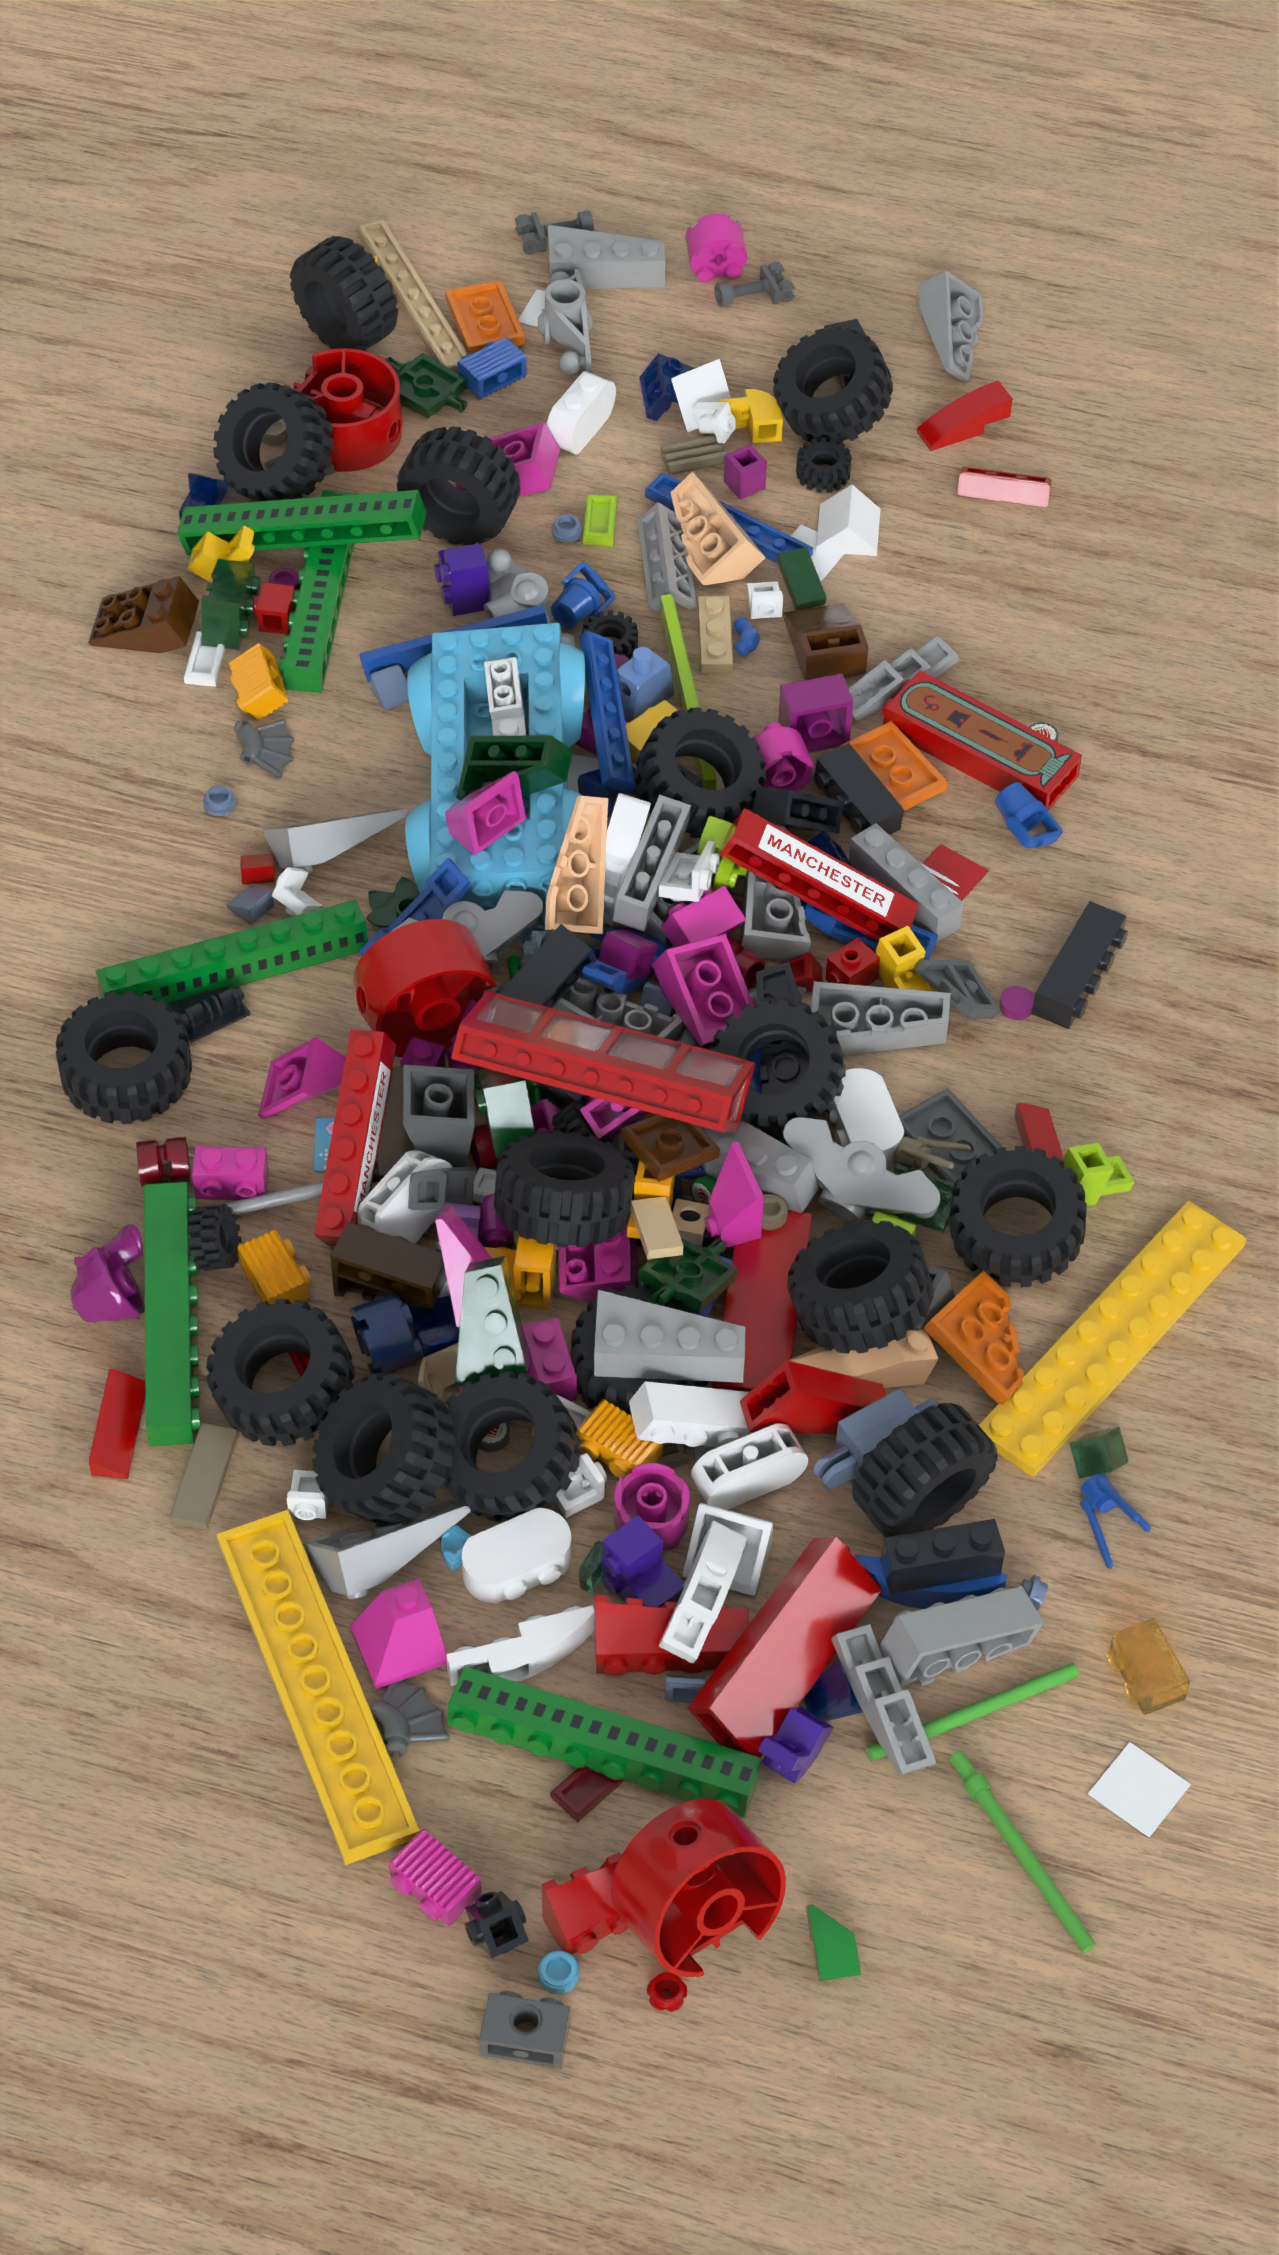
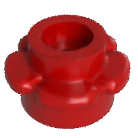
[647,1972,687,2012]

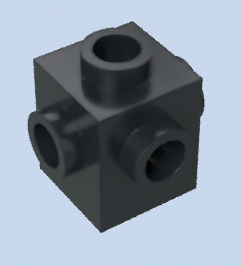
[464,1891,529,1958]

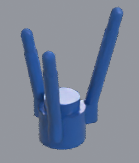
[1080,1473,1151,1568]

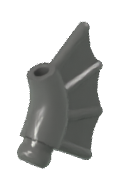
[234,719,294,778]
[370,1680,450,1757]

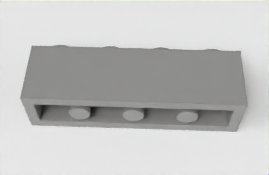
[612,795,691,931]
[849,823,963,944]

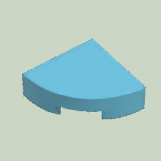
[441,1524,471,1572]

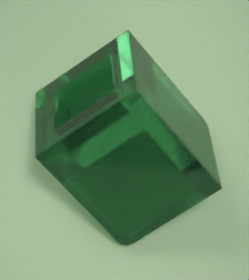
[1069,1427,1129,1479]

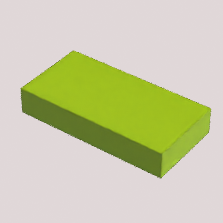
[583,495,617,547]

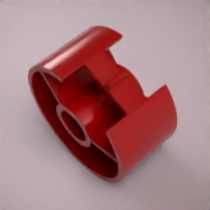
[285,348,403,472]
[353,919,498,1058]
[611,1799,786,1977]

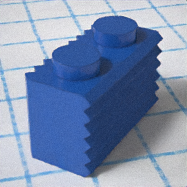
[458,337,527,400]

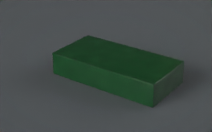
[777,547,827,610]

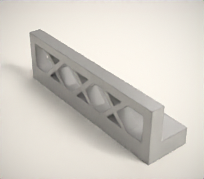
[637,502,697,613]

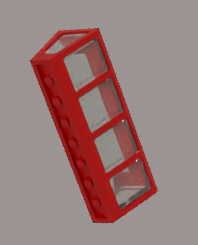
[451,991,756,1132]

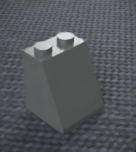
[403,1065,475,1168]

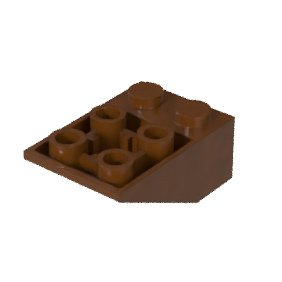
[88,576,199,653]
[783,603,868,681]

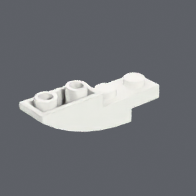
[484,657,528,736]
[603,793,651,925]
[658,1520,747,1664]
[446,1605,595,1686]

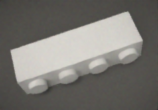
[629,1381,752,1447]

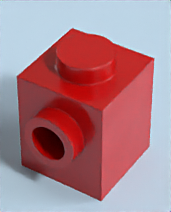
[253,583,296,634]
[825,937,880,986]

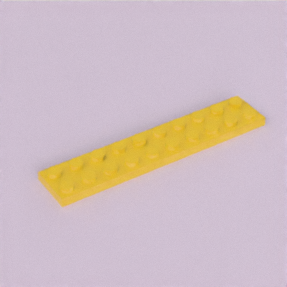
[979,1200,1247,1478]
[216,1510,420,1866]

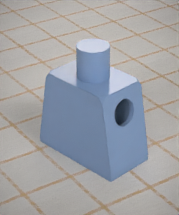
[617,647,674,722]

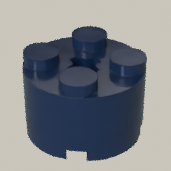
[350,1294,424,1375]

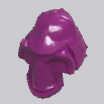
[70,1224,145,1323]

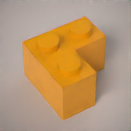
[485,1236,556,1310]

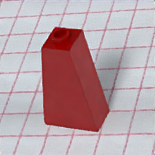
[740,1360,887,1434]

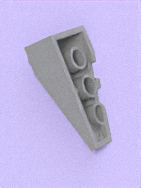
[918,270,984,382]
[263,808,409,872]
[304,1500,471,1599]

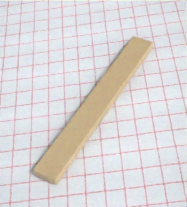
[357,219,467,373]

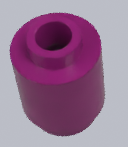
[478,1193,514,1248]

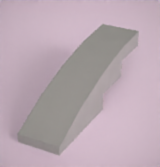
[849,635,959,721]
[831,1624,936,1776]

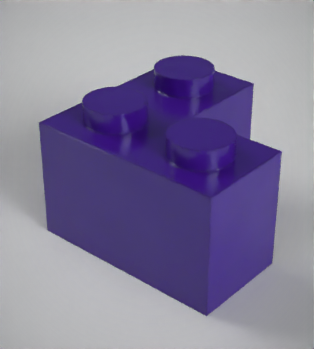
[434,544,489,616]
[601,1515,684,1607]

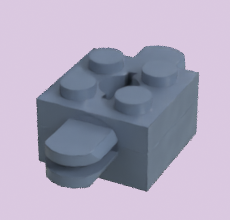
[813,1389,939,1490]

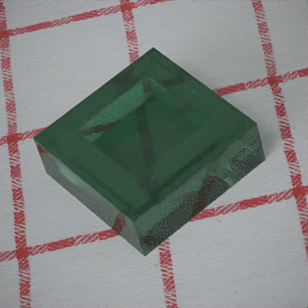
[579,1540,603,1594]

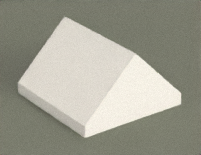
[816,484,881,556]
[682,1503,773,1596]

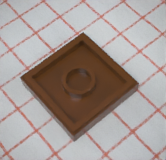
[621,1115,720,1182]

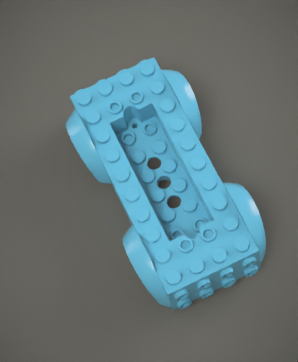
[405,623,585,912]

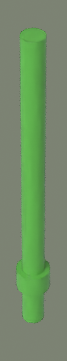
[866,1663,1079,1762]
[949,1751,1096,1953]

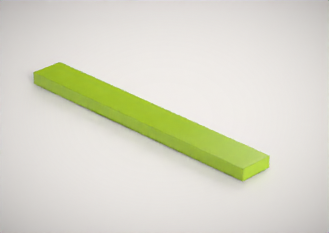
[660,594,717,790]

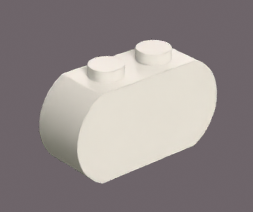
[546,371,616,454]
[824,1068,904,1169]
[357,1150,453,1244]
[691,1423,808,1510]
[462,1508,571,1604]

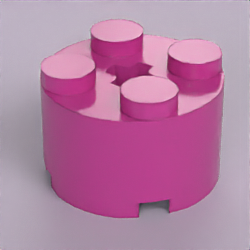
[685,214,747,282]
[751,722,814,792]
[614,1463,690,1550]

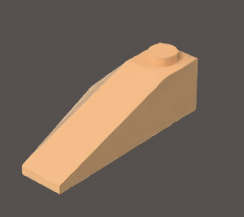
[670,471,766,586]
[545,796,608,934]
[789,1329,939,1388]

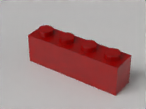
[595,1595,750,1676]
[542,1852,629,1955]

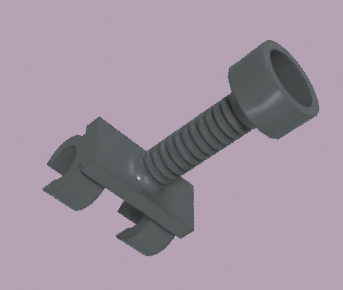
[515,210,594,254]
[714,262,796,307]

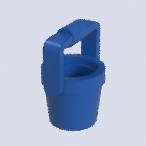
[551,562,615,628]
[995,782,1063,848]

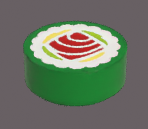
[690,1175,717,1202]

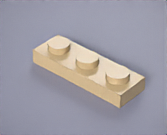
[698,596,733,673]

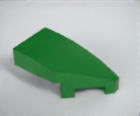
[806,1905,861,1981]

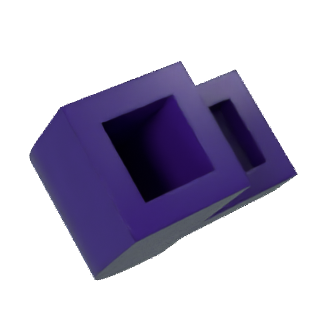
[758,1707,834,1783]

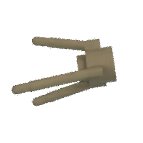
[895,1136,970,1198]

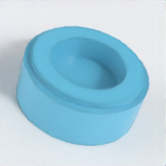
[538,1950,579,1995]

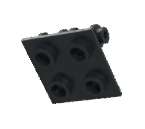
[167,986,251,1043]

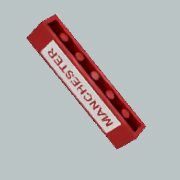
[719,808,919,942]
[314,1029,397,1246]

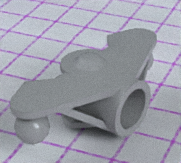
[538,268,593,375]
[484,549,576,647]
[392,890,543,973]
[783,1117,940,1224]

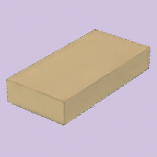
[630,1196,684,1260]

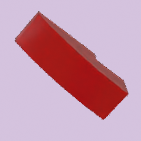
[917,380,1013,451]

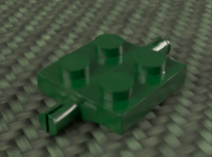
[385,353,467,418]
[638,1238,739,1313]

